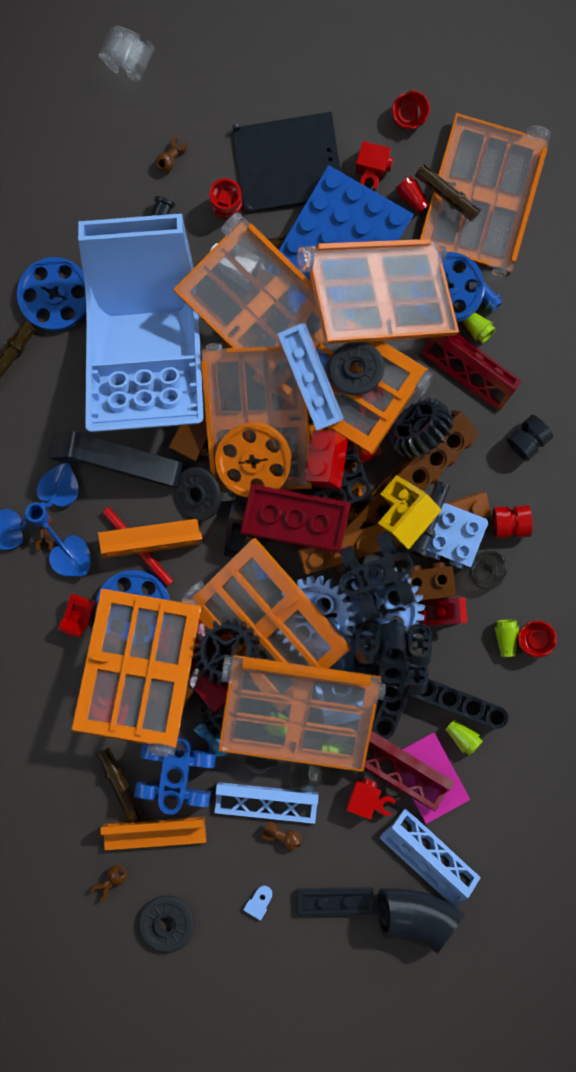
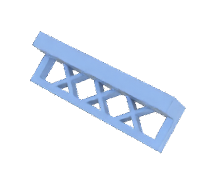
[278,323,344,430]
[215,782,318,824]
[379,808,481,907]

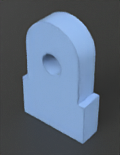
[243,885,272,920]

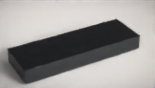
[297,887,374,916]

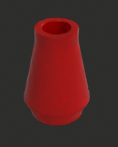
[395,175,429,213]

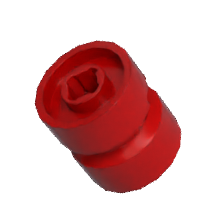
[209,178,242,220]
[492,505,532,539]

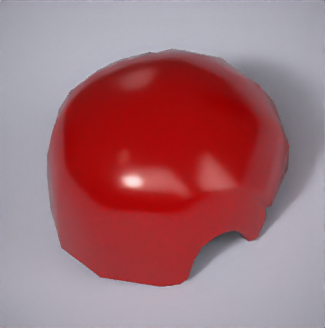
[391,90,430,130]
[518,620,557,658]

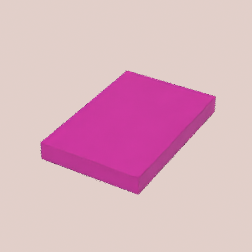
[398,732,470,824]

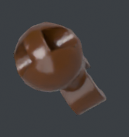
[156,135,188,172]
[35,512,54,550]
[261,821,302,850]
[91,865,127,902]

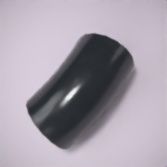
[377,888,465,954]

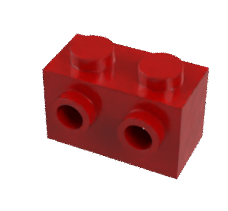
[305,430,348,489]

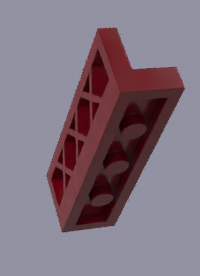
[421,333,522,411]
[350,731,454,812]

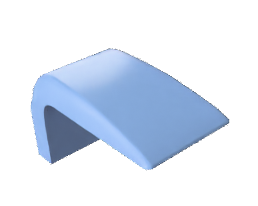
[78,214,203,432]

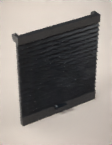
[232,112,341,213]

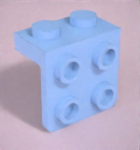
[427,503,488,569]

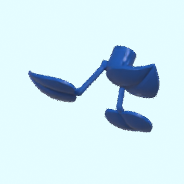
[0,463,91,577]

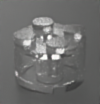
[99,26,155,81]

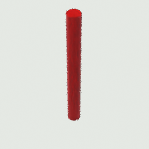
[102,507,174,587]

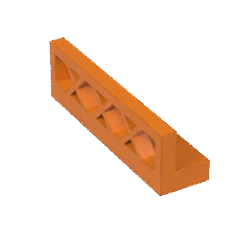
[98,519,202,559]
[101,816,207,850]

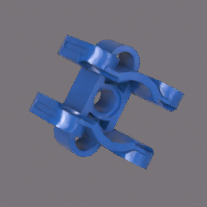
[134,738,217,814]

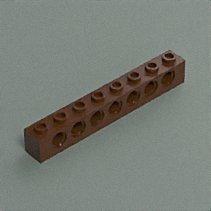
[331,410,480,575]

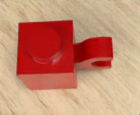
[355,141,394,192]
[345,777,396,820]

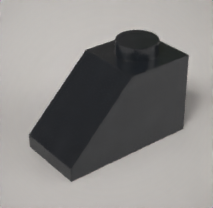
[223,499,252,557]

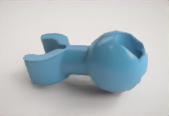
[194,723,227,756]

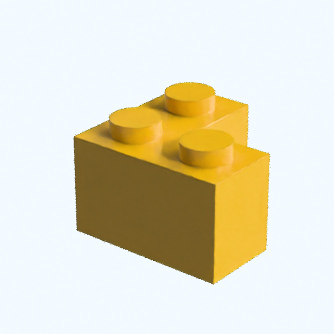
[378,475,442,549]

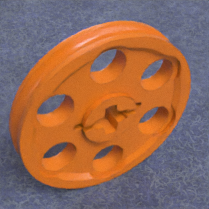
[215,422,292,498]

